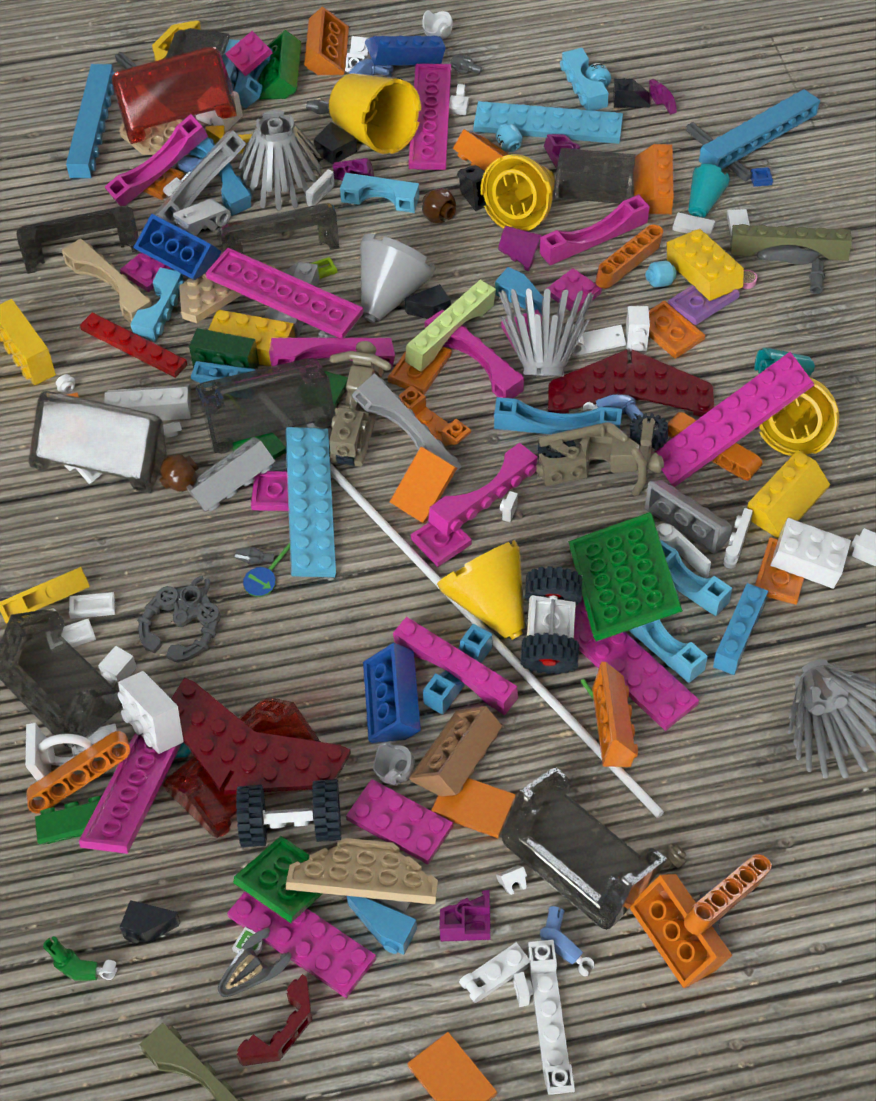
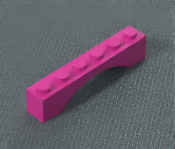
[104,114,208,208]
[540,195,649,266]
[424,309,524,399]
[269,338,395,370]
[428,443,538,536]
[393,616,518,715]

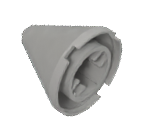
[360,234,436,323]

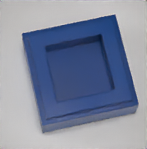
[750,167,773,187]

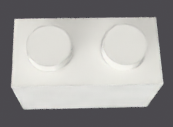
[625,306,650,352]

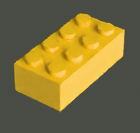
[667,228,744,301]
[0,299,56,386]
[208,310,295,366]

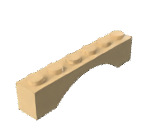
[62,238,153,323]

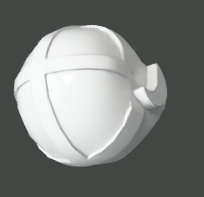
[423,10,453,40]

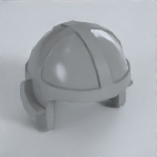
[373,742,415,785]

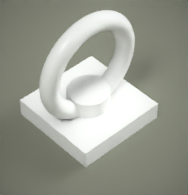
[25,723,94,781]

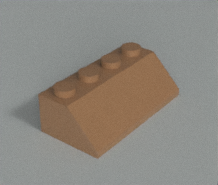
[409,706,502,796]

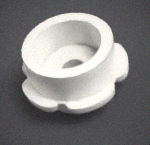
[56,374,75,393]

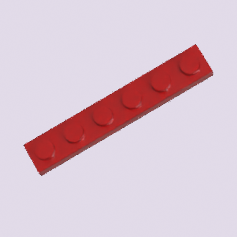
[80,312,188,378]

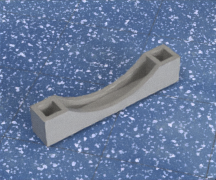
[154,130,246,225]
[352,373,462,474]

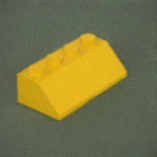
[747,450,830,538]

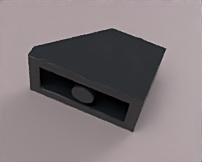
[613,78,650,108]
[405,284,451,319]
[120,900,180,943]

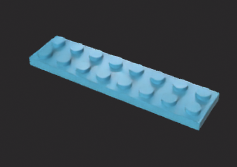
[473,101,623,144]
[285,427,336,577]

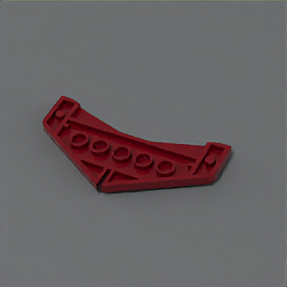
[548,349,714,417]
[171,677,351,794]

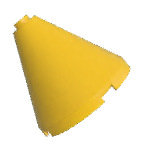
[481,154,555,231]
[759,377,839,456]
[437,540,525,640]

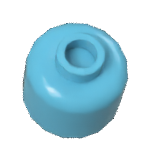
[585,63,611,88]
[495,124,523,152]
[645,261,676,288]

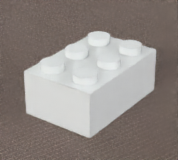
[770,518,851,589]
[118,671,184,754]

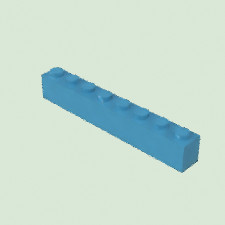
[66,64,117,178]
[699,89,820,169]

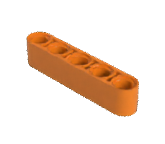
[595,224,663,289]
[668,412,763,481]
[27,731,130,813]
[684,854,772,935]

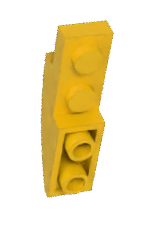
[0,567,90,623]

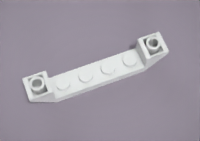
[528,940,575,1095]

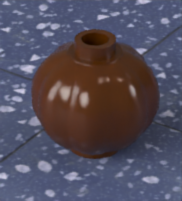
[422,188,456,223]
[159,454,199,492]

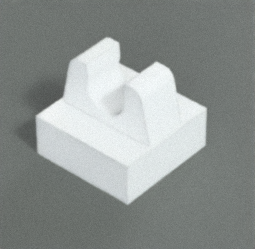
[496,865,527,895]

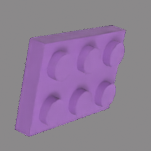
[668,285,739,325]

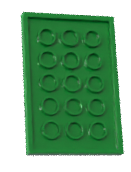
[568,512,683,641]

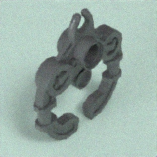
[137,576,221,663]

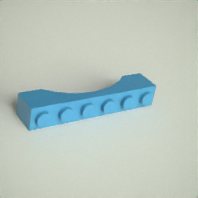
[188,137,252,216]
[494,397,622,434]

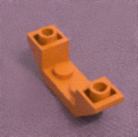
[399,386,471,446]

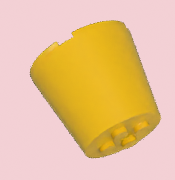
[329,73,421,154]

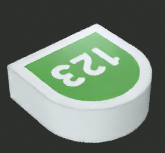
[232,927,263,955]

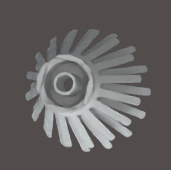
[239,110,323,211]
[499,288,594,377]
[788,659,876,779]

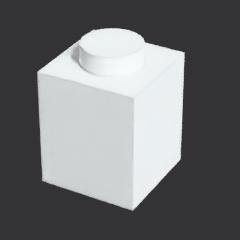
[851,528,876,566]
[98,646,137,687]

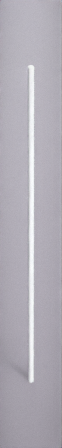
[258,393,664,818]

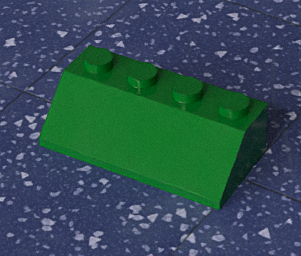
[259,30,301,99]
[35,795,102,845]

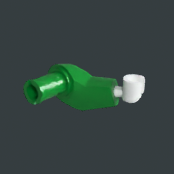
[43,936,117,981]

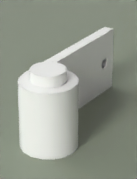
[173,199,231,228]
[562,324,626,356]
[656,523,711,578]

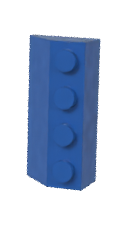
[365,36,446,65]
[133,214,222,280]
[363,643,421,743]

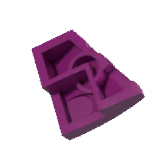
[649,79,677,115]
[544,134,592,169]
[333,158,374,181]
[499,226,542,271]
[439,890,491,942]

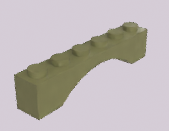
[730,224,852,261]
[139,1023,245,1101]

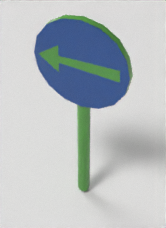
[243,542,290,597]

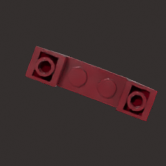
[236,974,312,1066]

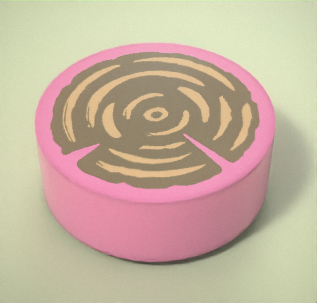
[742,270,757,289]

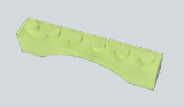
[405,280,496,371]

